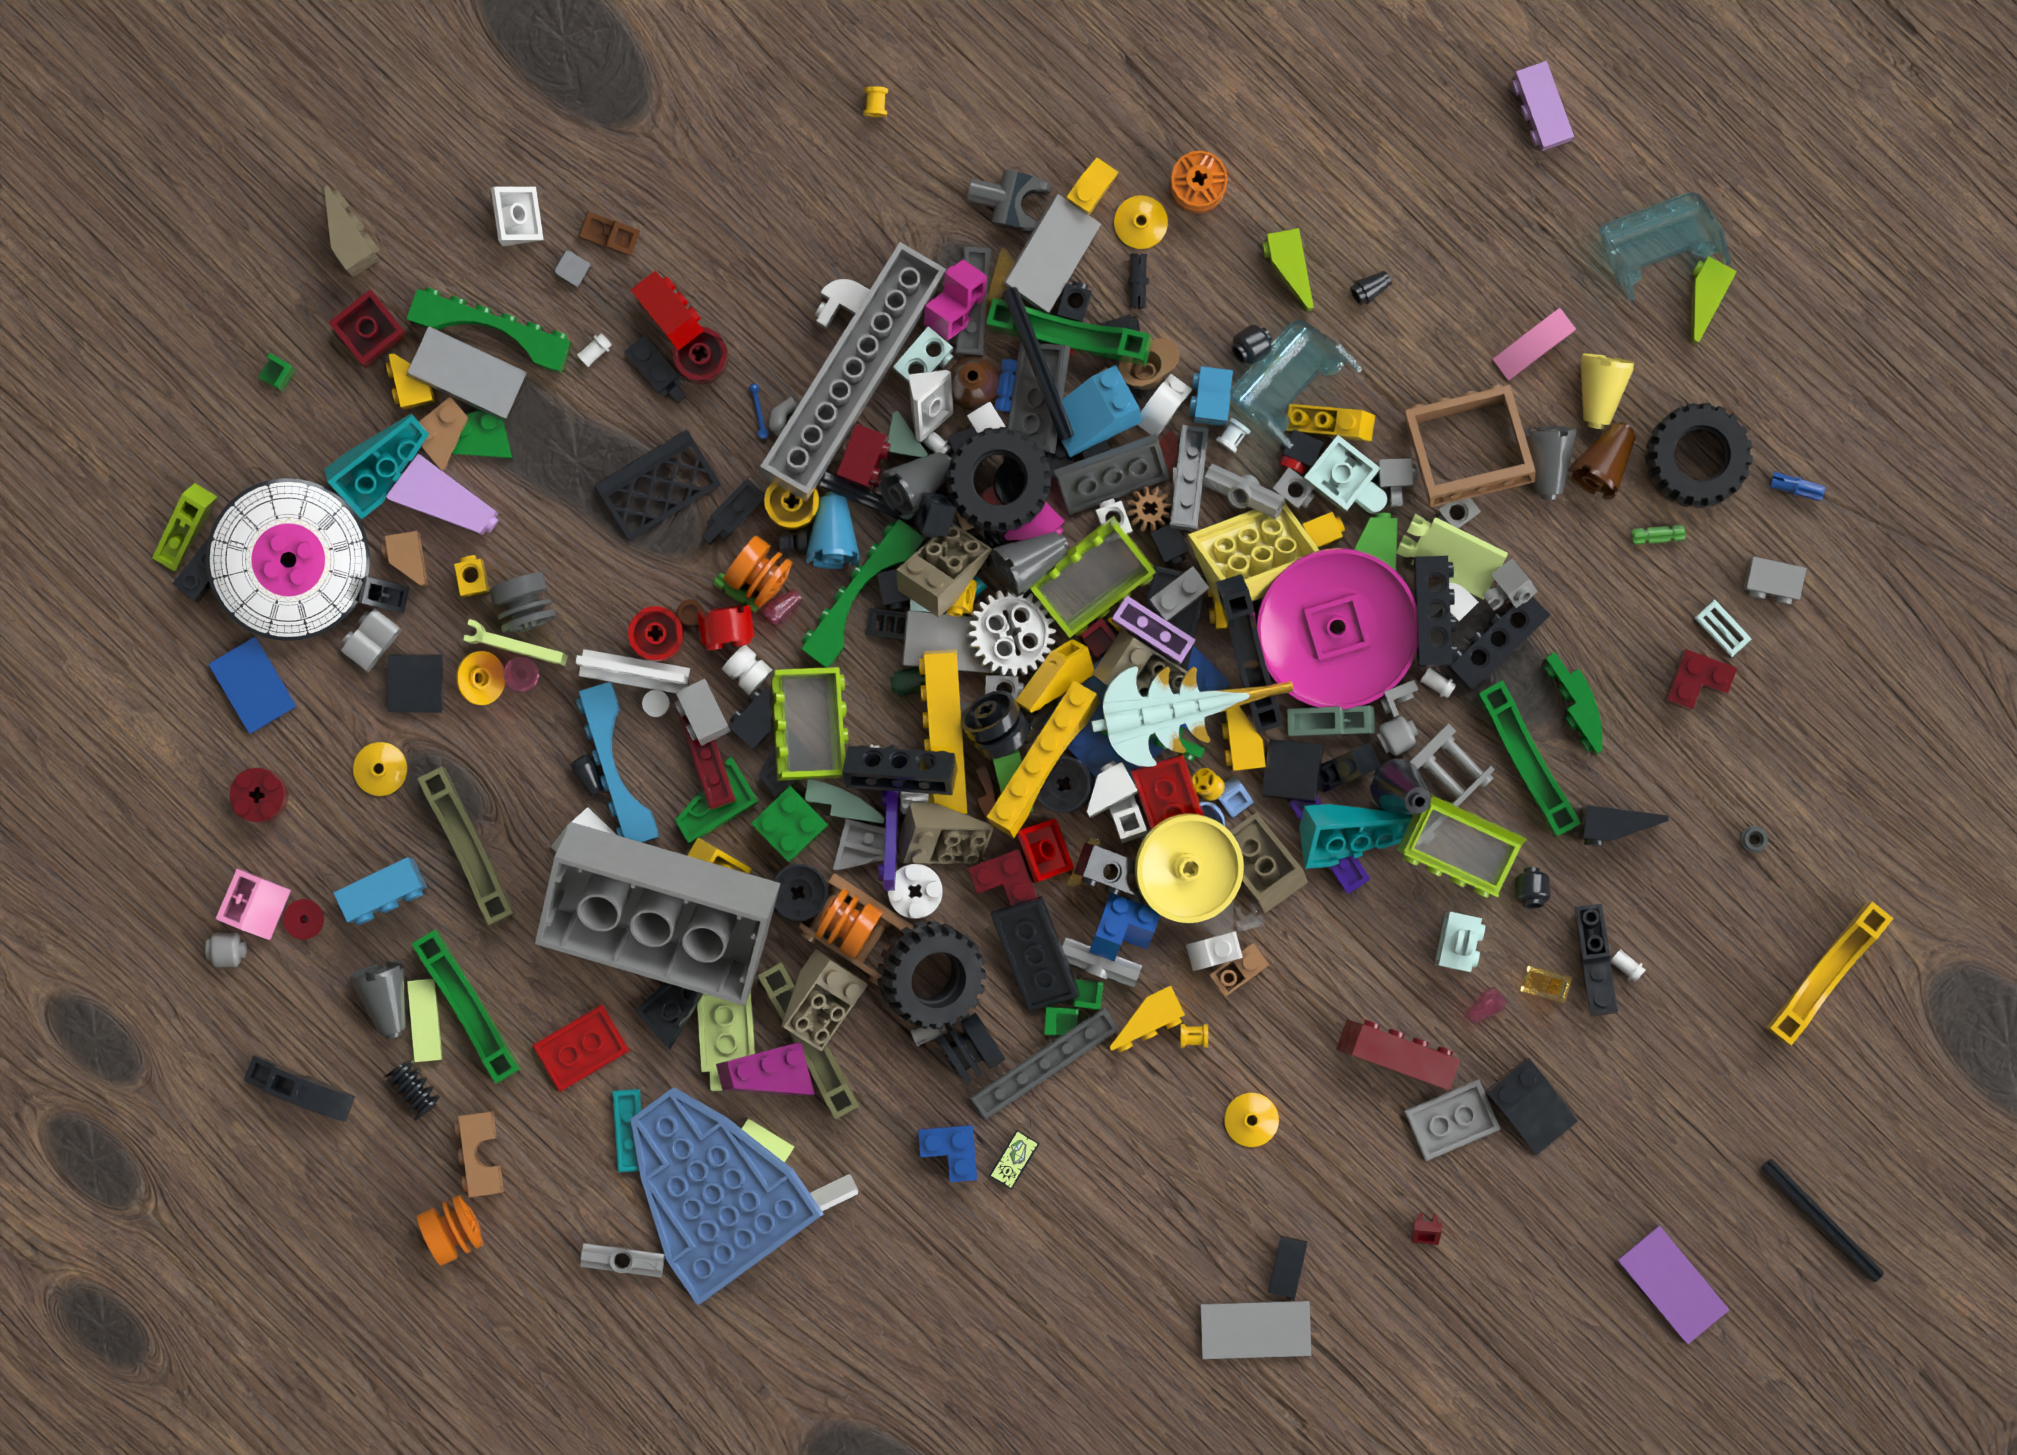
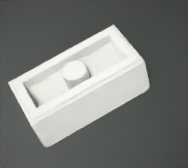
[810,1174,859,1211]

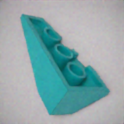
[324,413,429,519]
[1299,804,1413,869]

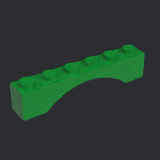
[407,287,572,374]
[986,298,1152,367]
[801,519,925,668]
[1476,680,1581,837]
[412,930,522,1084]

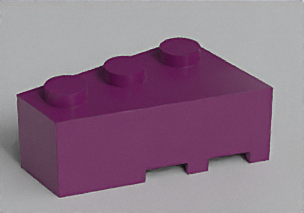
[716,1042,815,1097]

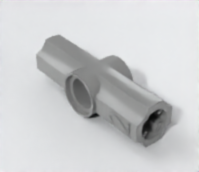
[1202,464,1286,519]
[1062,938,1142,987]
[580,1243,665,1277]

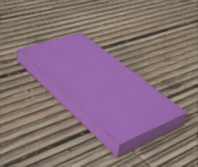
[1617,1225,1729,1345]

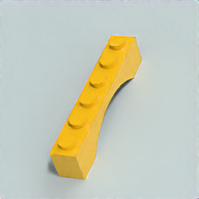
[987,681,1101,838]
[1766,901,1894,1046]

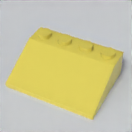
[1188,503,1320,604]

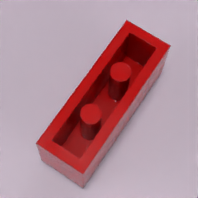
[630,270,704,351]

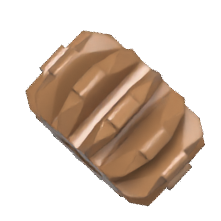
[1127,487,1172,532]

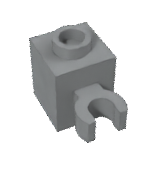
[1377,458,1417,507]
[1483,558,1538,610]

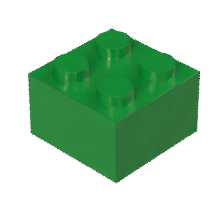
[751,786,829,863]

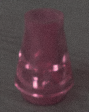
[762,589,803,626]
[1466,986,1508,1025]

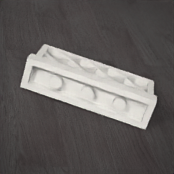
[576,649,690,693]

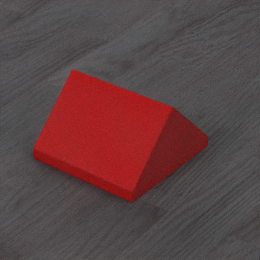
[1017,818,1075,883]

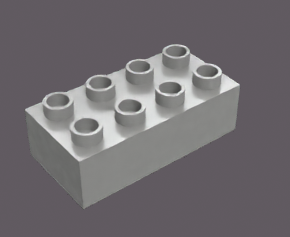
[535,822,780,1006]

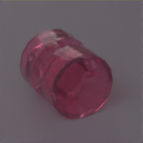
[504,657,539,693]

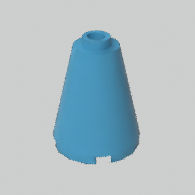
[806,492,860,569]

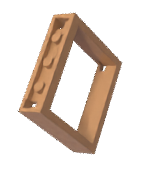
[1405,385,1536,507]

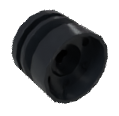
[1037,756,1094,813]
[772,864,827,922]
[937,1012,1006,1084]

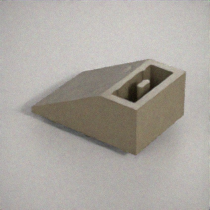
[324,185,380,278]
[897,523,992,618]
[1093,629,1187,697]
[897,803,994,864]
[782,949,868,1051]

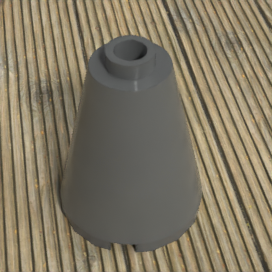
[1523,426,1576,500]
[878,452,951,519]
[991,532,1069,598]
[349,960,406,1039]

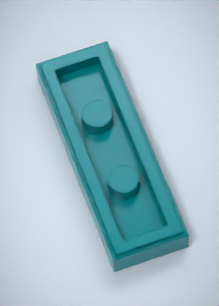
[612,1089,642,1172]

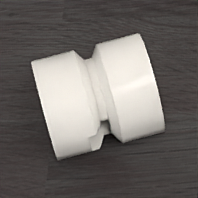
[722,645,773,695]

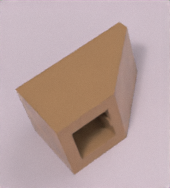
[1210,943,1269,997]

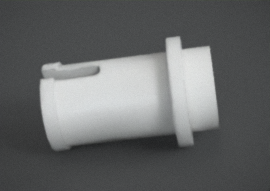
[577,333,612,367]
[922,431,952,455]
[1420,667,1456,699]
[1610,949,1645,982]
[911,1023,947,1047]

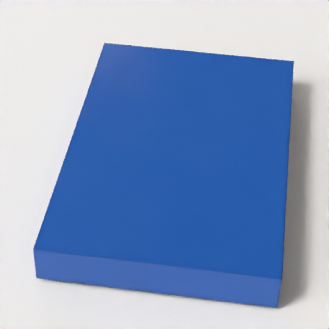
[209,637,297,734]

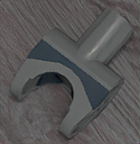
[967,170,1052,232]

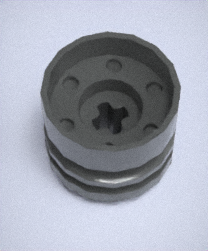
[489,572,557,633]

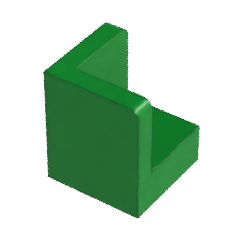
[258,352,296,392]
[1073,979,1103,1009]
[1044,1007,1079,1035]

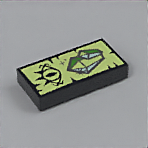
[989,1130,1040,1190]

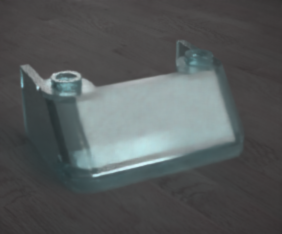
[1599,193,1731,301]
[1230,320,1362,449]

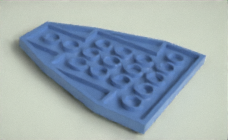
[630,1087,824,1305]

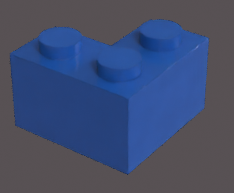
[1089,893,1160,961]
[918,1124,977,1182]

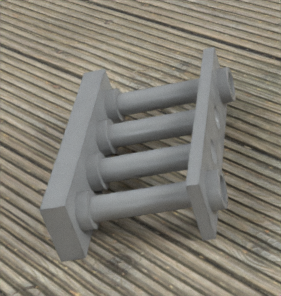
[1370,724,1495,846]

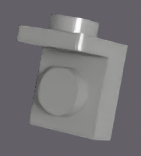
[1380,680,1418,718]

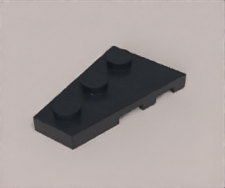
[635,982,703,1050]

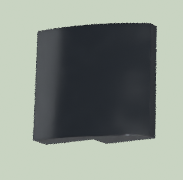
[387,654,444,713]
[1262,739,1324,803]

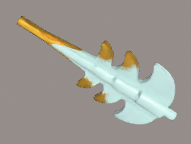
[1091,666,1294,767]

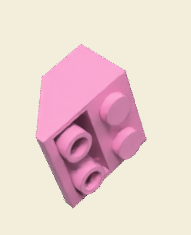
[216,869,292,940]

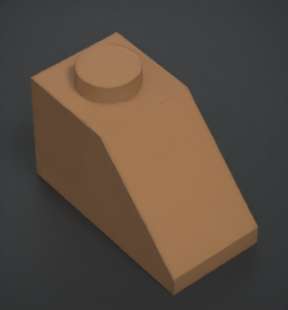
[381,531,428,587]

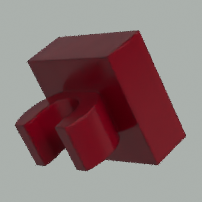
[1411,1213,1442,1245]

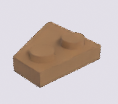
[419,396,468,471]

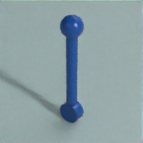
[749,384,769,439]

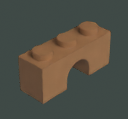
[455,1111,504,1197]

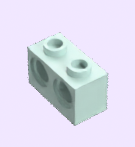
[893,326,954,383]

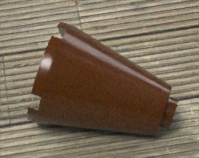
[949,356,999,411]
[1568,422,1636,499]

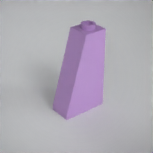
[386,454,499,535]

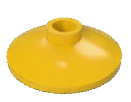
[1114,195,1168,249]
[456,651,506,705]
[353,742,407,796]
[1224,1093,1279,1147]

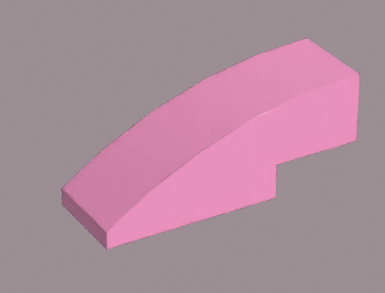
[1492,308,1576,381]

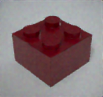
[328,289,408,368]

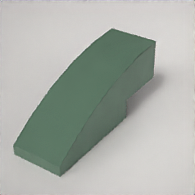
[1287,706,1375,736]
[805,779,885,824]

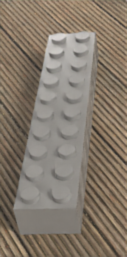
[760,242,946,502]

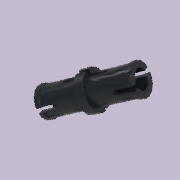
[1128,253,1149,309]

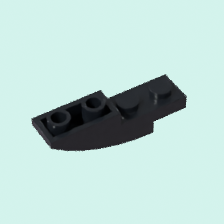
[1575,904,1618,1017]
[243,1055,355,1122]

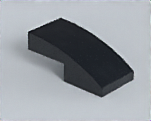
[1268,1235,1308,1298]

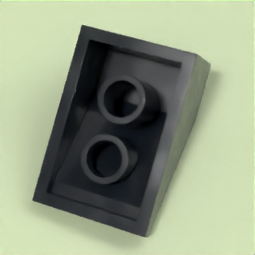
[1578,805,1669,847]
[1485,1058,1578,1155]

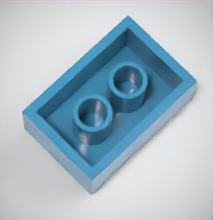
[334,857,428,925]

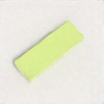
[407,979,443,1062]

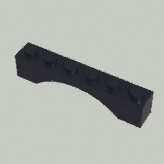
[1215,574,1283,733]

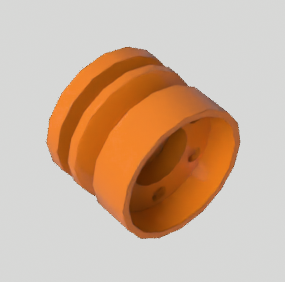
[1170,150,1228,214]
[723,535,793,608]
[815,888,883,960]
[417,1195,484,1266]

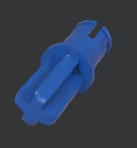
[1770,471,1825,501]

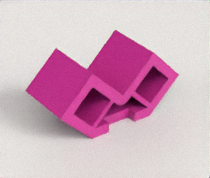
[924,259,987,341]

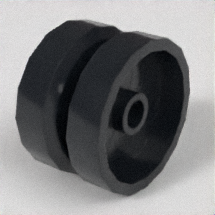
[961,691,1031,760]

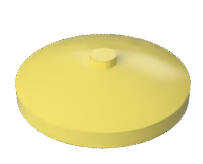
[1135,814,1244,923]

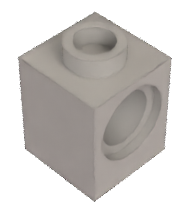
[1271,468,1315,510]
[1437,498,1481,529]
[985,676,1024,700]

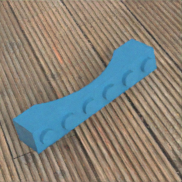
[576,682,660,843]

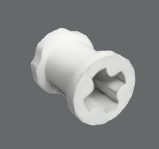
[1216,418,1251,453]

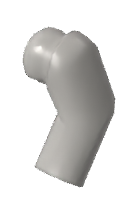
[769,397,797,436]

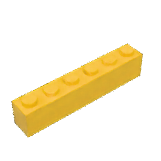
[919,649,967,814]

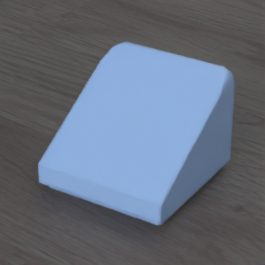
[1218,776,1254,818]

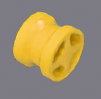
[1192,768,1225,801]

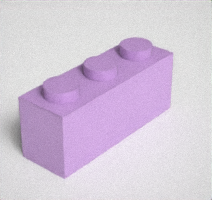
[1512,61,1574,151]
[1111,596,1195,665]

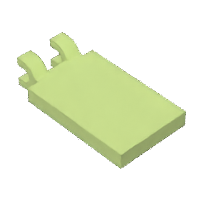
[1396,514,1508,600]
[463,619,568,666]
[697,990,755,1091]

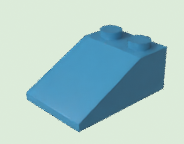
[1058,365,1142,457]

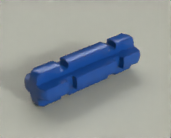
[995,359,1017,412]

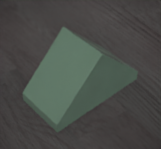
[888,410,928,459]

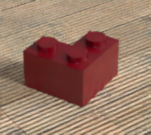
[837,424,891,491]
[1664,649,1737,711]
[968,849,1037,905]

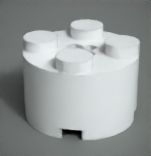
[888,864,943,919]

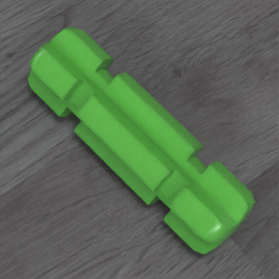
[1632,525,1685,545]
[713,573,759,613]

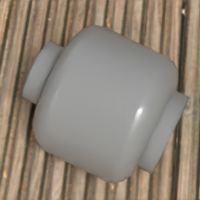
[1376,716,1419,756]
[206,932,247,968]

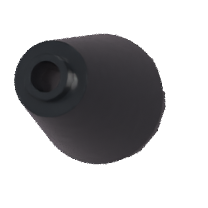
[1370,759,1431,814]

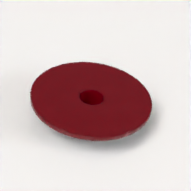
[284,899,324,940]

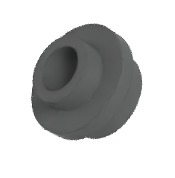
[1740,826,1768,853]

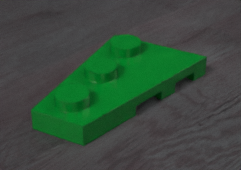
[451,411,513,459]
[675,756,759,844]

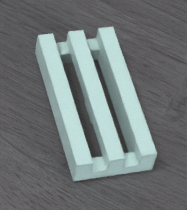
[1694,600,1751,658]

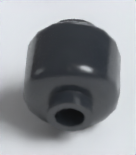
[1231,324,1272,365]
[1515,867,1551,909]

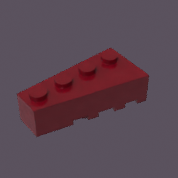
[1336,1019,1460,1090]

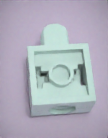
[1304,435,1387,514]
[1434,912,1485,972]

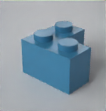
[1189,366,1233,427]

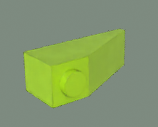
[1262,228,1314,312]
[1691,256,1737,346]
[152,483,218,572]

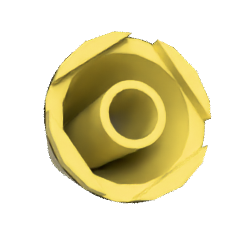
[1580,353,1634,429]

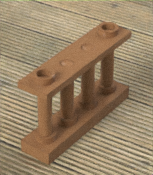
[799,873,914,986]

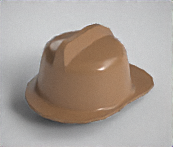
[1119,338,1180,390]

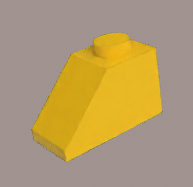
[1066,158,1119,215]
[687,837,751,874]

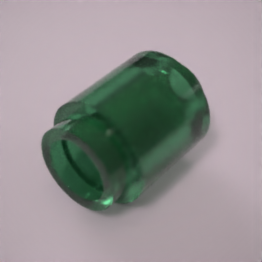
[889,666,926,697]

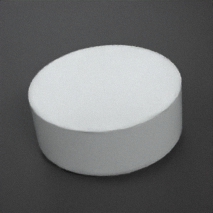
[642,690,670,717]

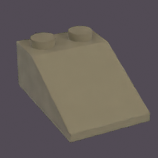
[1230,812,1308,914]

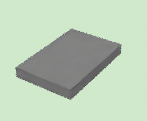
[1404,1079,1500,1161]

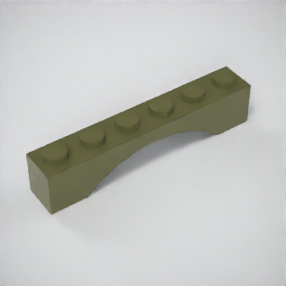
[417,767,516,925]
[758,962,860,1119]

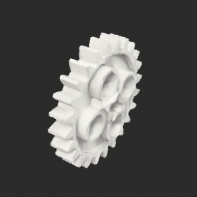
[967,591,1056,677]

